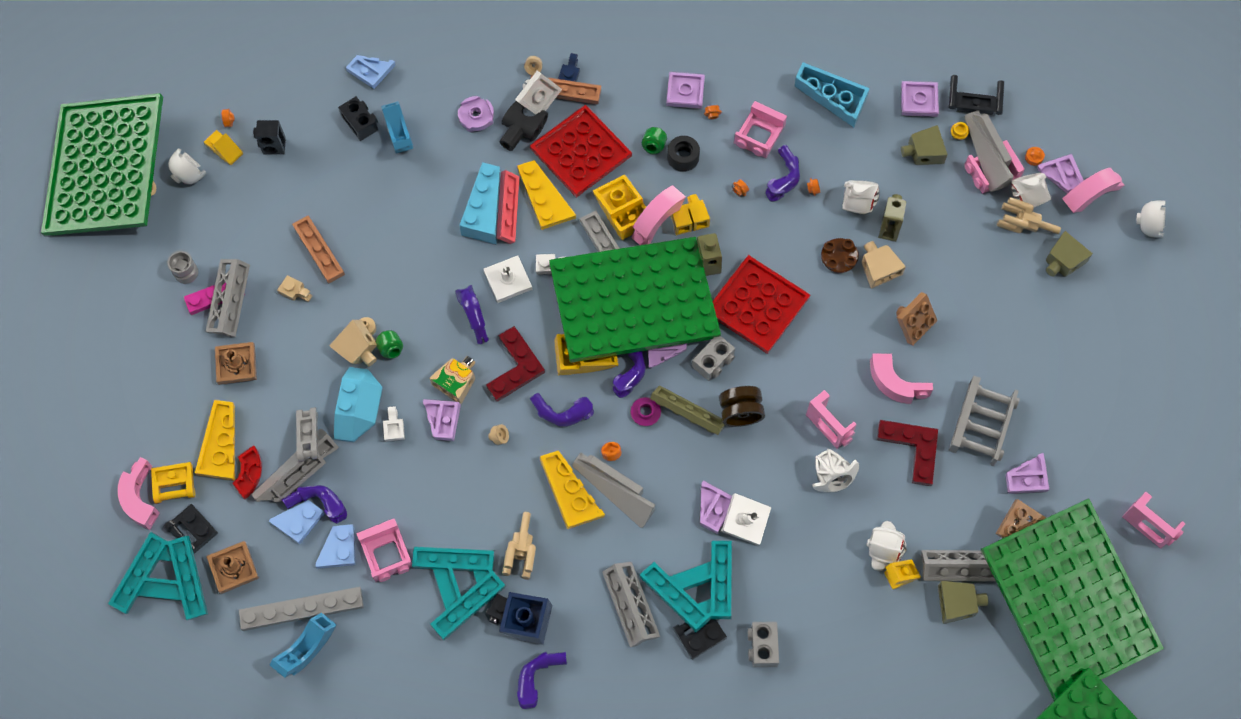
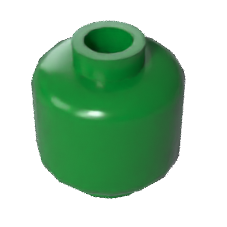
[641,127,667,154]
[375,330,403,359]

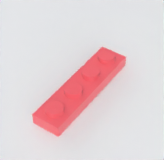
[496,170,519,244]

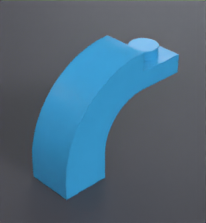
[381,101,413,153]
[270,612,336,678]

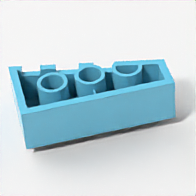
[795,62,870,127]
[459,162,501,245]

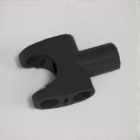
[499,101,548,151]

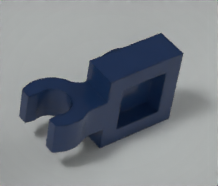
[558,53,580,82]

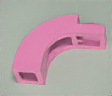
[1062,168,1124,213]
[631,185,686,245]
[870,354,933,404]
[118,457,160,530]

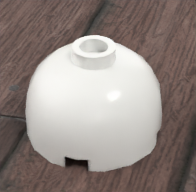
[168,149,206,184]
[1137,201,1166,238]

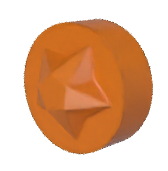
[221,109,235,127]
[1025,147,1045,166]
[601,442,622,461]

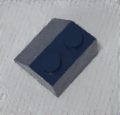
[499,592,553,645]

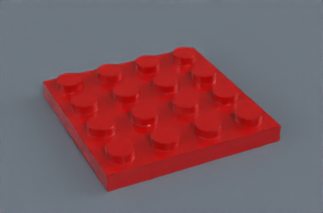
[530,105,632,198]
[713,255,811,354]

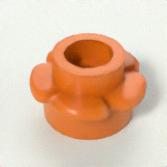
[704,105,722,119]
[807,178,821,196]
[733,179,749,196]

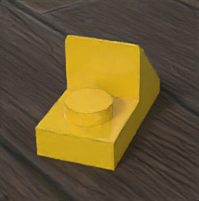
[204,130,243,166]
[884,559,921,589]

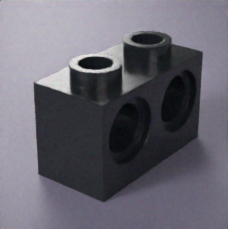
[338,96,378,141]
[253,120,286,155]

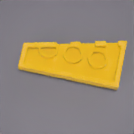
[195,400,235,481]
[540,450,605,529]

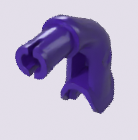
[765,145,800,202]
[455,285,489,344]
[613,351,646,398]
[530,393,594,427]
[282,485,347,524]
[517,652,567,709]

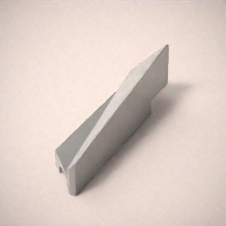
[965,111,1013,192]
[252,428,339,502]
[572,452,655,528]

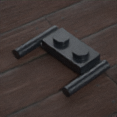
[948,75,1004,115]

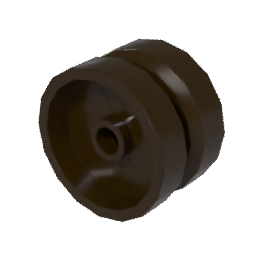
[719,386,765,427]

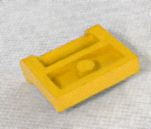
[151,462,196,504]

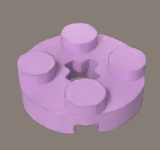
[458,96,494,132]

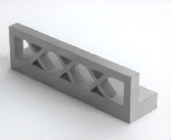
[206,259,250,337]
[921,550,996,581]
[602,562,660,647]

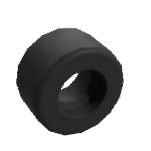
[667,135,700,172]

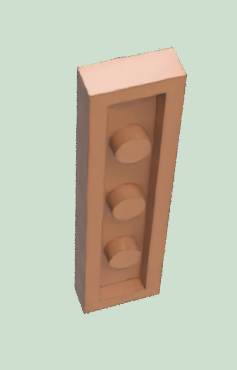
[531,75,601,104]
[292,215,345,284]

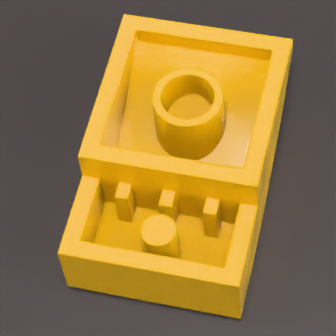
[593,174,646,240]
[554,334,618,375]

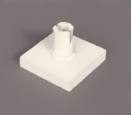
[515,71,562,114]
[484,256,533,303]
[721,493,771,546]

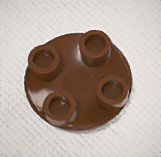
[821,238,859,273]

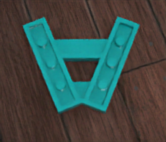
[108,532,208,620]
[640,541,732,632]
[412,547,506,640]

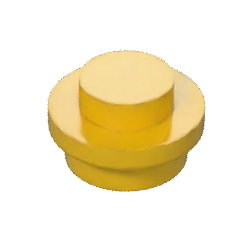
[951,122,969,140]

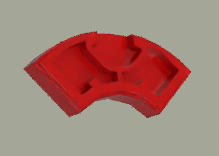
[232,445,262,500]

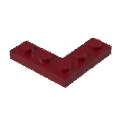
[486,326,545,402]
[877,420,938,486]

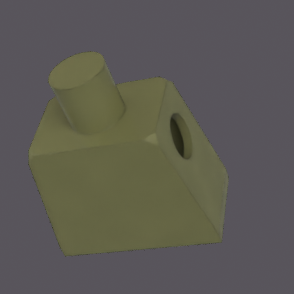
[901,125,948,165]
[878,194,906,242]
[1046,231,1093,277]
[697,233,722,276]
[938,581,988,624]

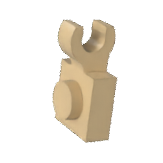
[277,275,312,302]

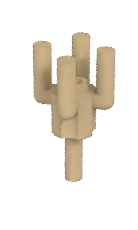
[997,197,1061,234]
[502,512,536,580]

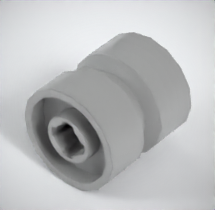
[167,251,198,284]

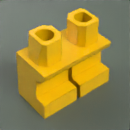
[670,194,710,236]

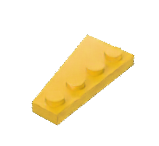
[517,160,576,230]

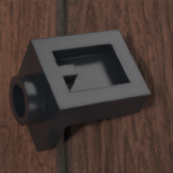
[485,594,507,625]

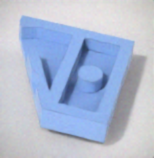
[346,55,396,89]
[269,500,325,544]
[315,524,356,569]

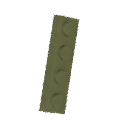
[650,385,725,435]

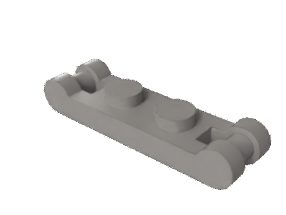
[296,407,319,462]

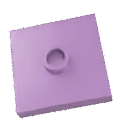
[666,72,705,109]
[901,81,939,117]

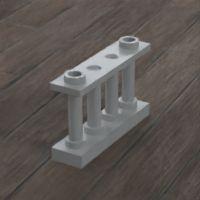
[948,376,1020,466]

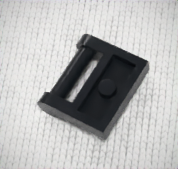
[164,504,218,554]
[673,619,727,660]

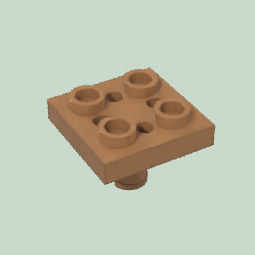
[896,292,938,345]
[215,342,257,385]
[995,499,1046,538]
[206,541,259,594]

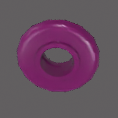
[630,397,661,426]

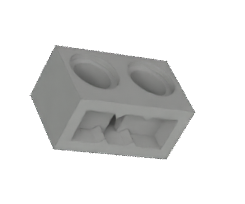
[692,336,735,381]
[748,622,779,667]

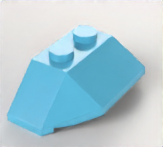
[334,367,383,442]

